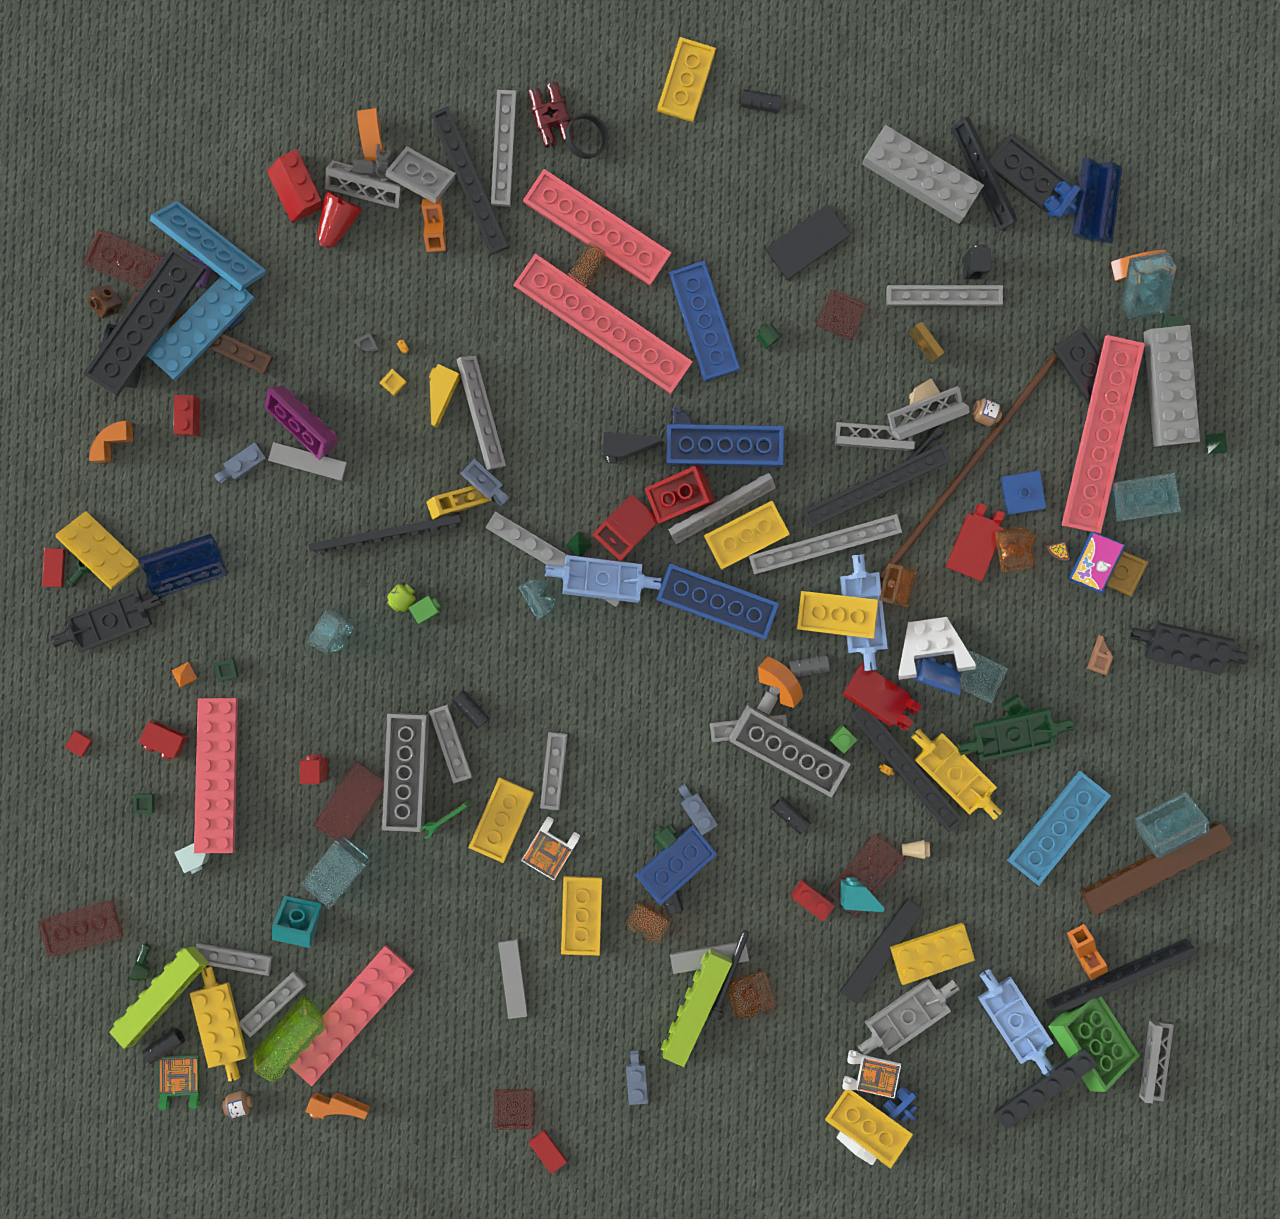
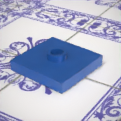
[1000,471,1046,515]

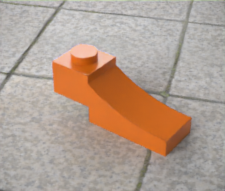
[305,1092,371,1120]

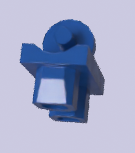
[1044,181,1080,218]
[883,1086,918,1122]

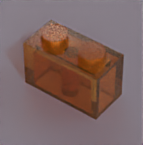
[568,242,606,288]
[879,563,917,608]
[626,900,671,943]

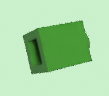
[409,596,441,624]
[828,725,857,754]

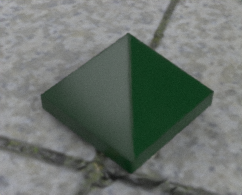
[1206,433,1227,454]
[566,531,592,557]

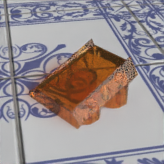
[995,526,1035,573]
[727,970,776,1019]

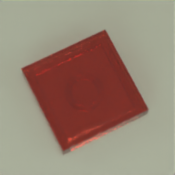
[816,289,867,340]
[494,1089,533,1130]

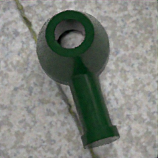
[66,559,93,587]
[129,944,151,981]

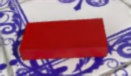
[42,548,66,587]
[529,1130,567,1174]

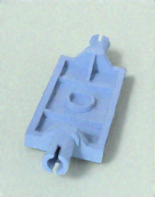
[840,554,888,671]
[545,555,661,603]
[978,969,1054,1075]

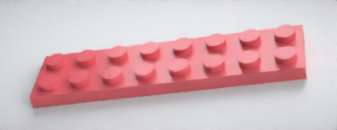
[523,169,671,286]
[194,698,238,853]
[283,945,414,1086]

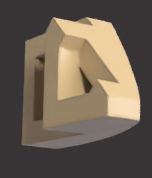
[909,378,940,412]

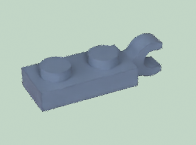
[214,442,267,483]
[460,459,509,506]
[678,784,718,835]
[626,1050,648,1105]

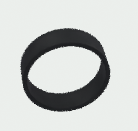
[565,113,608,159]

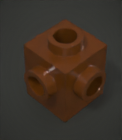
[87,285,122,319]

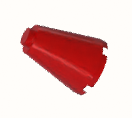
[317,192,362,249]

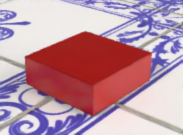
[65,730,93,757]

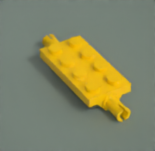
[911,729,1002,820]
[190,966,248,1081]

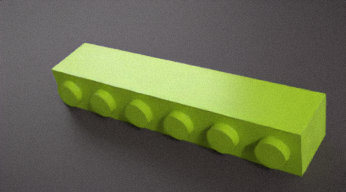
[110,946,209,1049]
[661,948,732,1067]

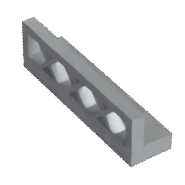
[325,160,405,208]
[888,386,970,440]
[835,422,915,451]
[1139,1021,1174,1104]

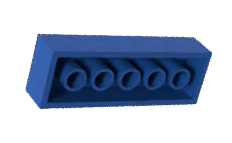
[667,424,784,467]
[657,564,779,640]

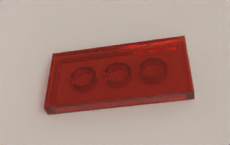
[83,229,164,290]
[313,761,384,846]
[826,833,905,917]
[38,899,123,958]

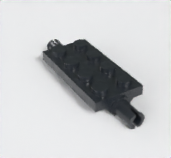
[50,589,163,653]
[1130,622,1248,675]

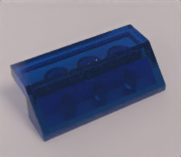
[1072,158,1122,243]
[138,534,228,597]

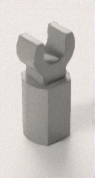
[758,686,780,714]

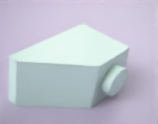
[174,843,210,874]

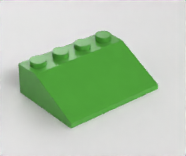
[1048,996,1140,1092]

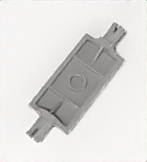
[858,978,960,1056]

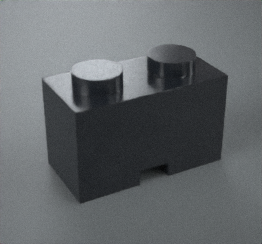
[963,244,991,279]

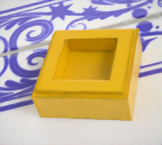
[380,369,407,396]

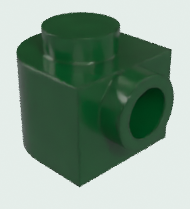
[757,324,782,350]
[653,824,678,850]

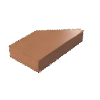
[1087,635,1113,675]

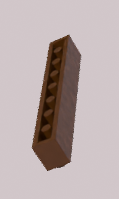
[1079,821,1233,915]

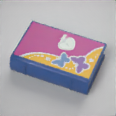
[1068,532,1125,594]

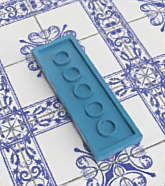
[150,201,266,291]
[147,276,255,381]
[1007,771,1111,886]

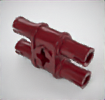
[528,82,574,148]

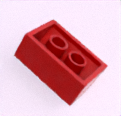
[267,149,324,223]

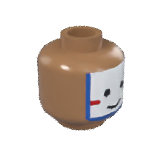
[972,398,1002,426]
[223,1091,253,1119]

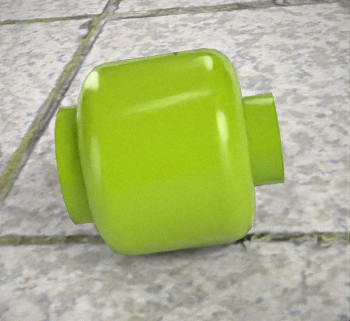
[387,584,416,612]

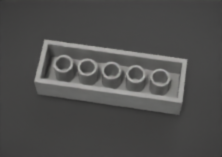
[862,125,984,224]
[1143,325,1200,447]
[729,705,851,798]
[382,713,429,832]

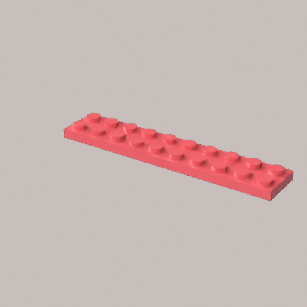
[514,254,693,394]
[1062,335,1145,534]

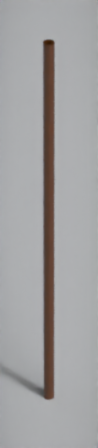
[879,335,1069,580]

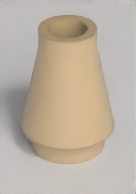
[902,840,930,859]

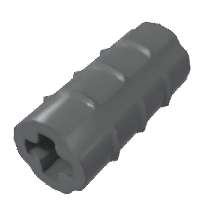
[788,655,830,677]

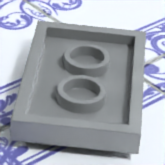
[386,146,456,204]

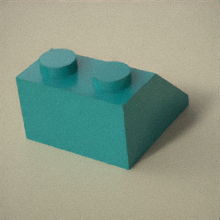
[840,877,884,912]
[272,895,322,948]

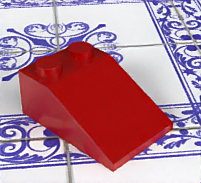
[644,466,716,524]

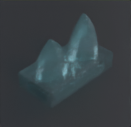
[519,579,555,620]

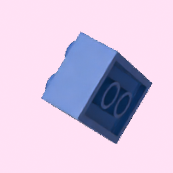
[912,657,961,695]

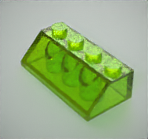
[253,995,325,1084]

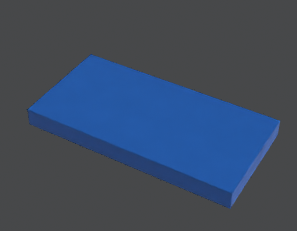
[635,825,717,905]

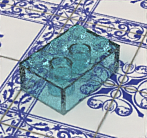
[1121,252,1177,319]
[1111,473,1181,522]
[1134,792,1209,859]
[300,836,371,909]

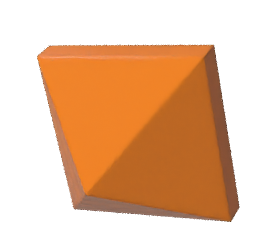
[171,662,198,687]

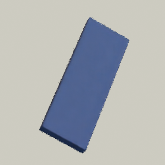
[669,260,740,382]

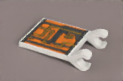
[521,817,580,880]
[842,1050,901,1098]

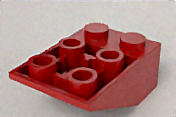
[592,494,658,562]

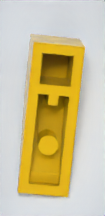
[429,364,461,428]
[427,486,491,520]

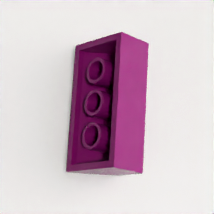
[264,386,338,460]

